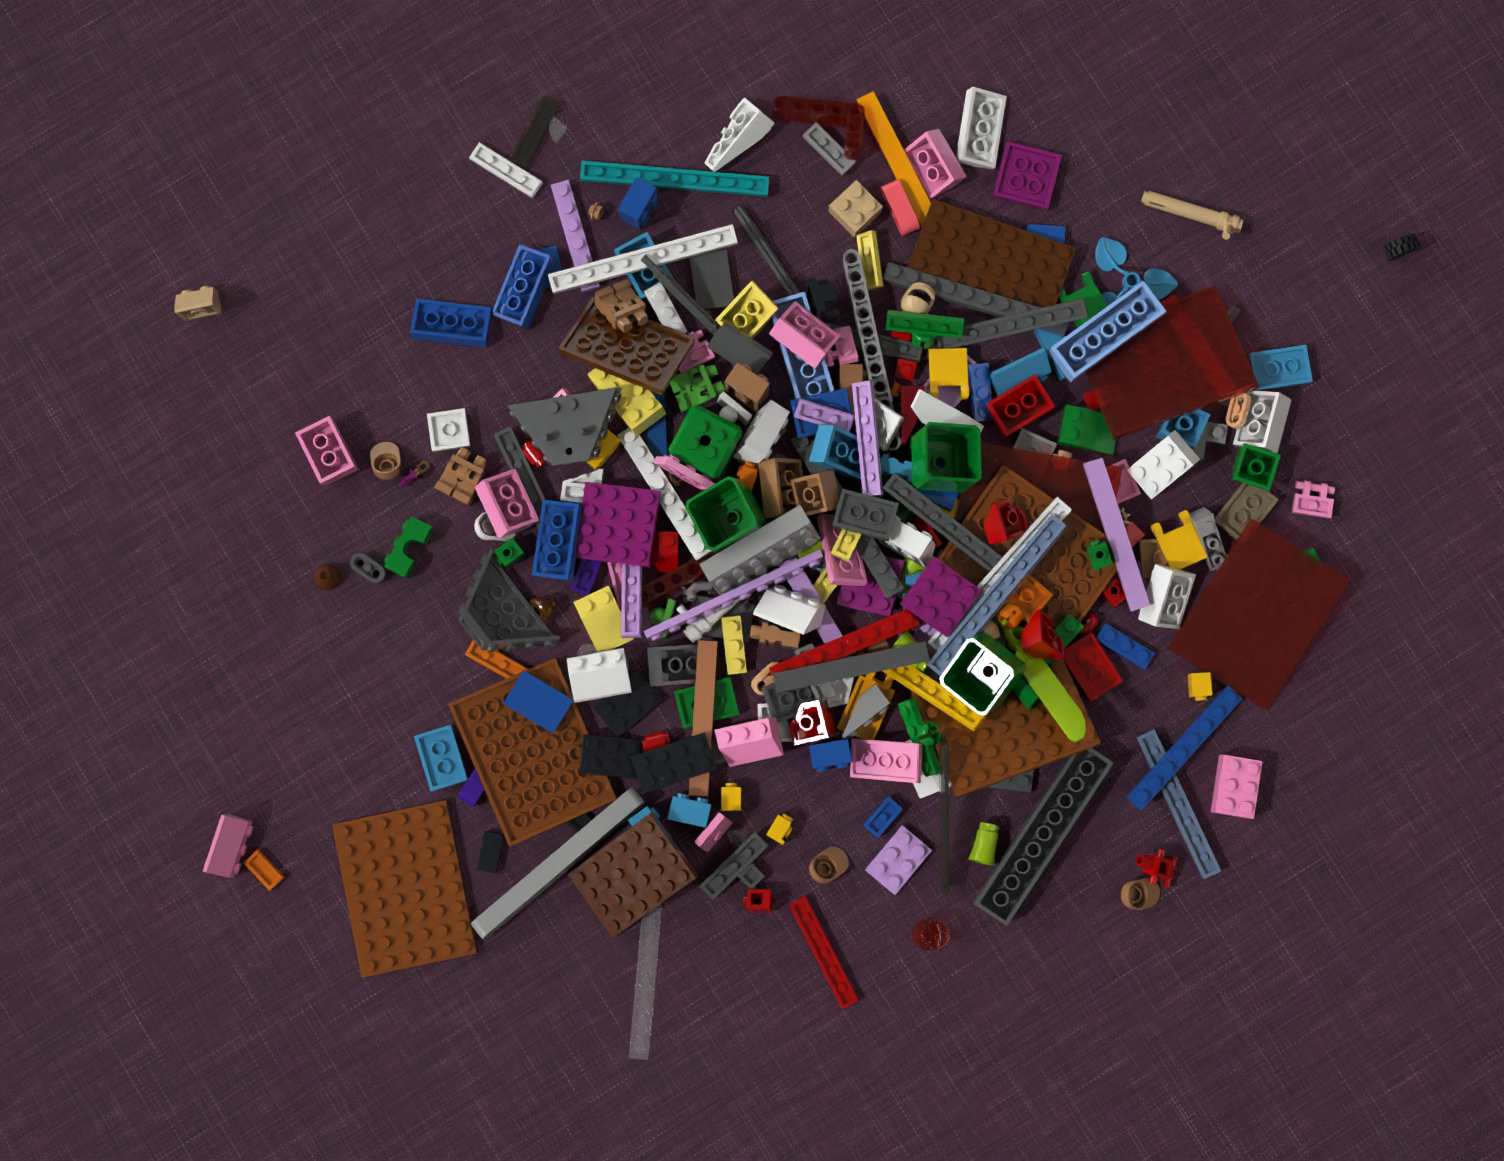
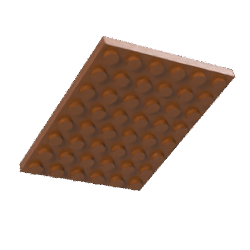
[937,464,1117,630]
[911,654,1101,798]
[448,658,616,847]
[332,800,477,978]

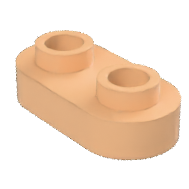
[1226,390,1251,429]
[751,662,779,695]

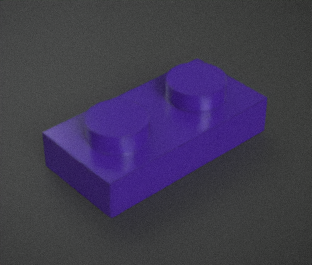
[570,559,602,596]

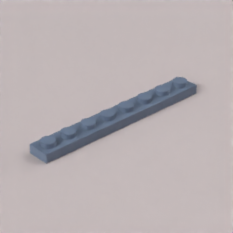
[1136,729,1221,879]

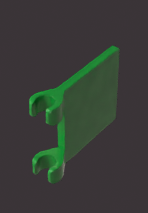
[1058,271,1108,328]

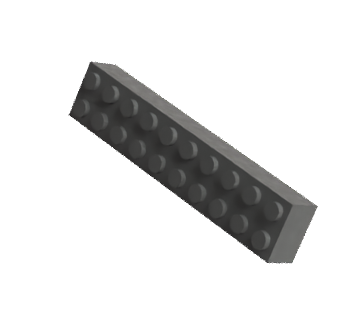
[972,748,1113,926]

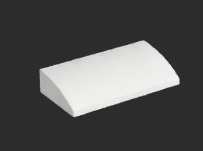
[956,87,1007,169]

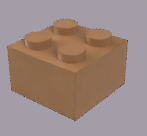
[790,470,840,516]

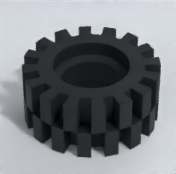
[1382,233,1421,261]

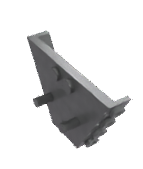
[508,388,622,466]
[457,549,560,652]

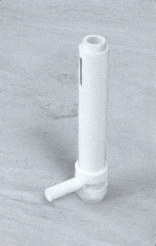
[676,570,768,643]

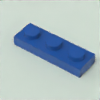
[968,363,992,422]
[1096,623,1155,670]

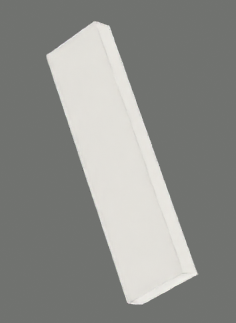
[469,142,543,199]

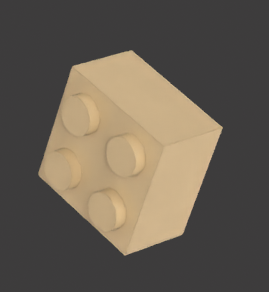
[828,180,883,238]

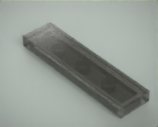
[509,95,561,170]

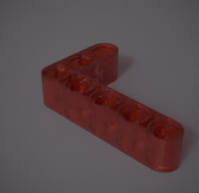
[772,96,865,160]
[642,551,717,608]

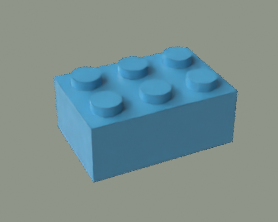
[614,232,673,303]
[809,425,861,480]

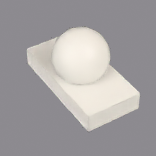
[717,392,752,426]

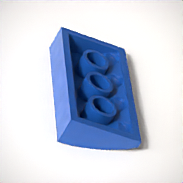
[491,244,557,329]
[410,299,492,348]
[532,500,582,582]

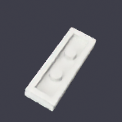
[644,282,687,333]

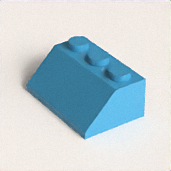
[990,348,1052,397]

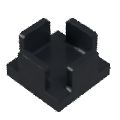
[805,277,839,323]

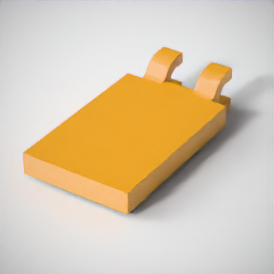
[837,672,895,740]

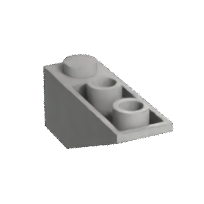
[1189,507,1229,571]
[842,683,890,739]

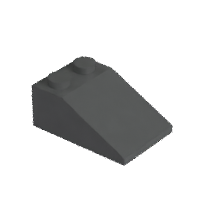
[647,644,698,687]

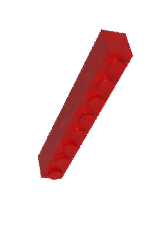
[769,609,920,684]

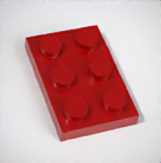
[1063,632,1123,702]

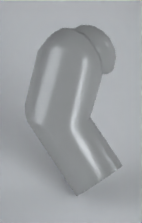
[685,581,712,601]

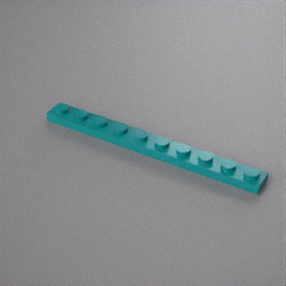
[580,161,769,197]

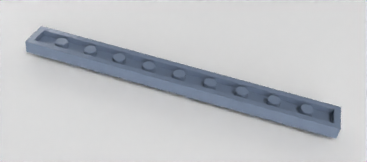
[927,514,1068,676]

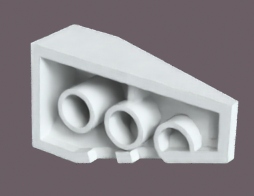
[705,98,774,172]
[911,390,984,434]

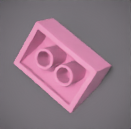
[904,129,967,200]
[769,301,840,368]
[715,717,784,767]
[203,814,253,878]

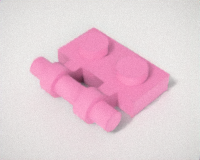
[824,326,859,367]
[679,329,715,373]
[1292,480,1335,519]

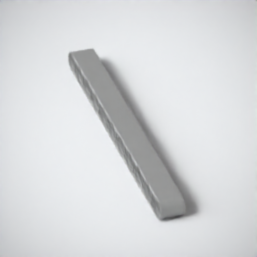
[843,249,901,453]
[471,788,645,940]

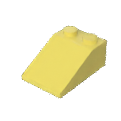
[715,280,779,339]
[574,586,634,653]

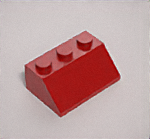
[986,375,1055,439]

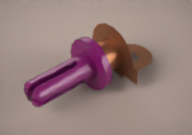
[398,461,430,488]

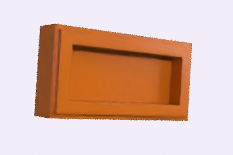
[243,849,285,891]

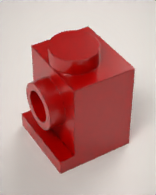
[1101,577,1126,608]
[744,889,773,914]

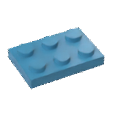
[1248,345,1313,391]
[414,725,468,792]

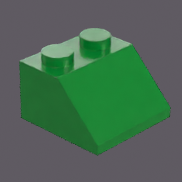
[1232,443,1281,492]

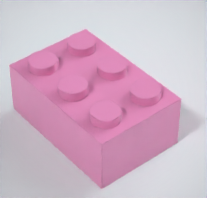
[295,416,359,487]
[475,469,539,539]
[1211,755,1262,819]

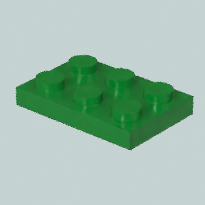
[674,677,739,729]

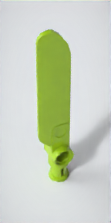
[994,617,1086,742]

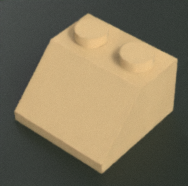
[174,286,222,321]

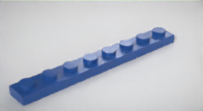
[1126,685,1242,811]

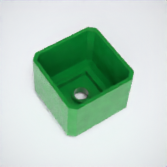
[668,405,742,483]
[911,422,982,493]
[685,476,768,553]
[940,633,1026,715]

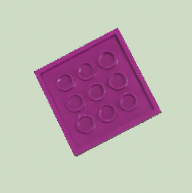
[575,482,661,568]

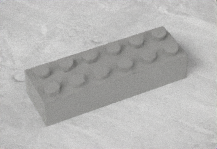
[700,505,821,595]

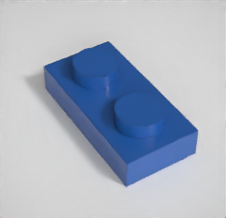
[863,796,903,838]

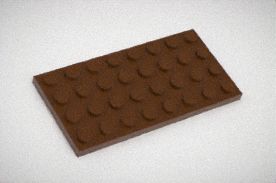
[908,199,1076,308]

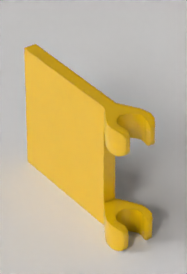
[928,348,969,400]
[1151,510,1207,570]

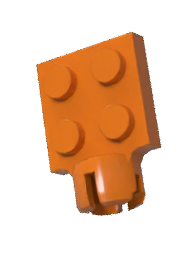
[997,574,1053,629]

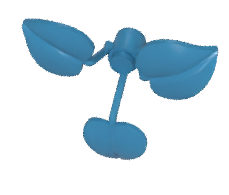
[1095,237,1178,306]

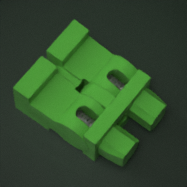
[670,365,725,415]

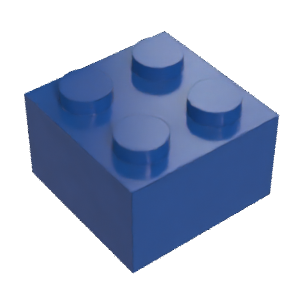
[618,177,659,230]
[808,739,852,772]

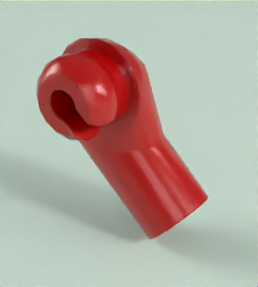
[1079,613,1099,634]

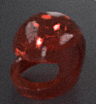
[912,919,950,951]

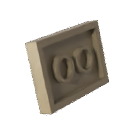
[1214,483,1279,545]

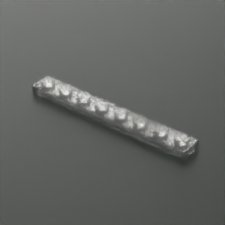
[629,902,663,1060]

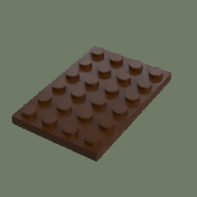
[558,297,695,395]
[568,811,699,938]

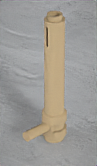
[1141,191,1243,240]

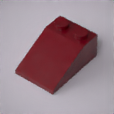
[899,386,928,449]

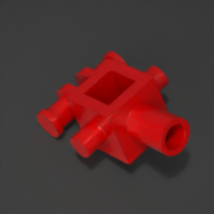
[1136,849,1179,888]

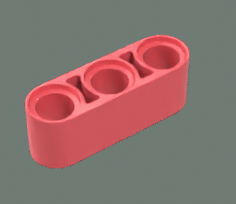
[880,179,920,236]

